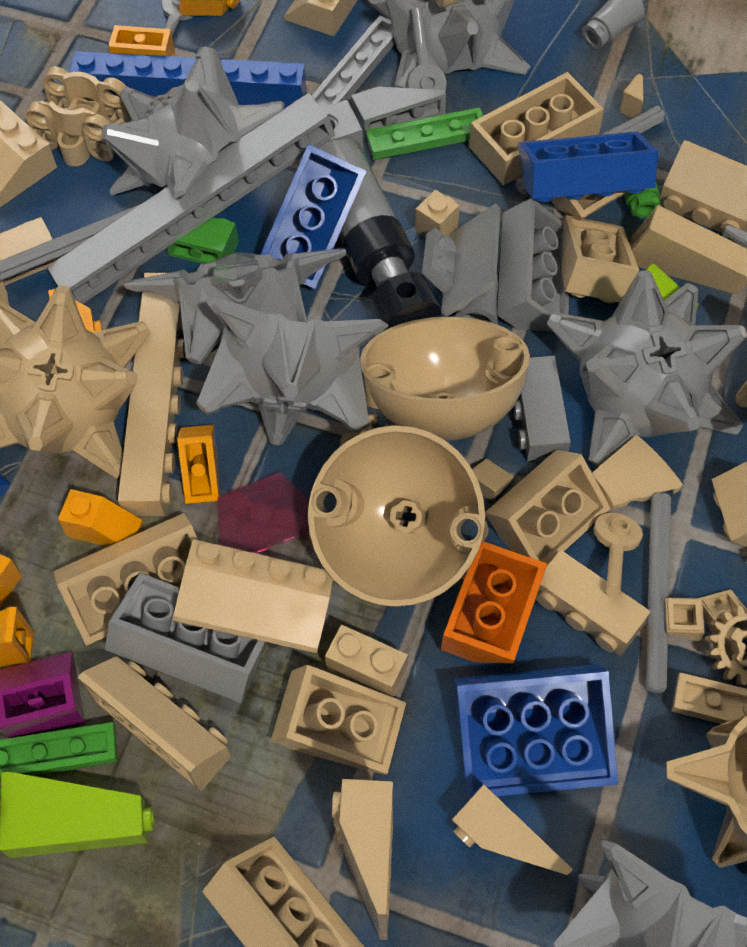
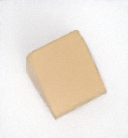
[620,74,643,118]
[472,459,514,503]
[698,590,747,635]
[665,598,704,641]

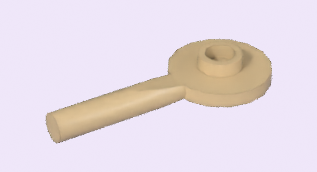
[593,513,643,596]

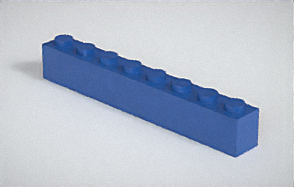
[69,51,307,109]

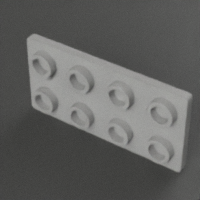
[422,204,500,317]

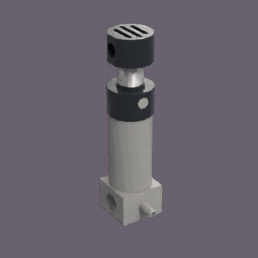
[296,100,442,331]

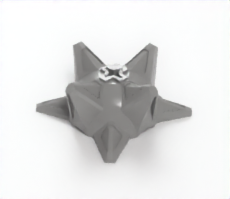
[367,0,531,88]
[102,47,285,199]
[124,248,346,364]
[546,270,747,467]
[197,298,388,445]
[552,840,747,947]

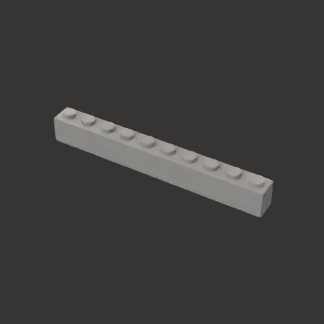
[47,93,335,304]

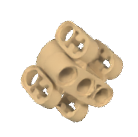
[25,66,131,166]

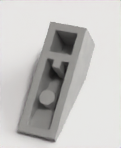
[351,87,446,140]

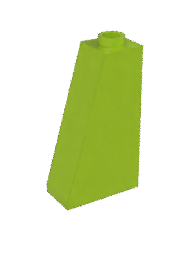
[0,772,154,858]

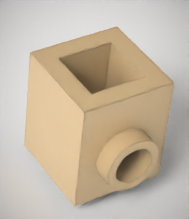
[415,189,460,238]

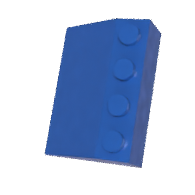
[453,664,618,799]

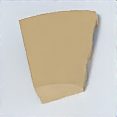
[592,435,683,510]

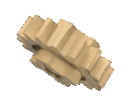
[705,606,747,686]

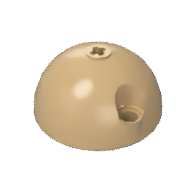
[360,317,530,441]
[308,426,489,606]

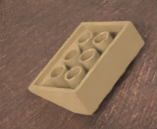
[0,100,57,207]
[332,779,393,940]

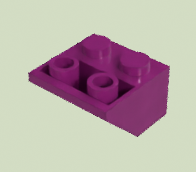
[0,652,85,738]

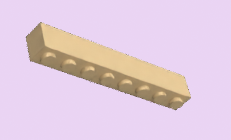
[118,273,186,516]

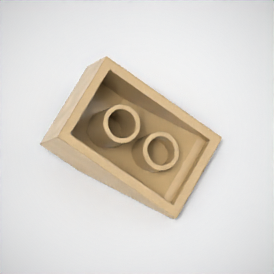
[562,215,639,303]
[270,665,406,775]

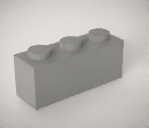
[513,356,571,462]

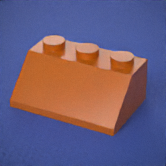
[441,542,548,663]

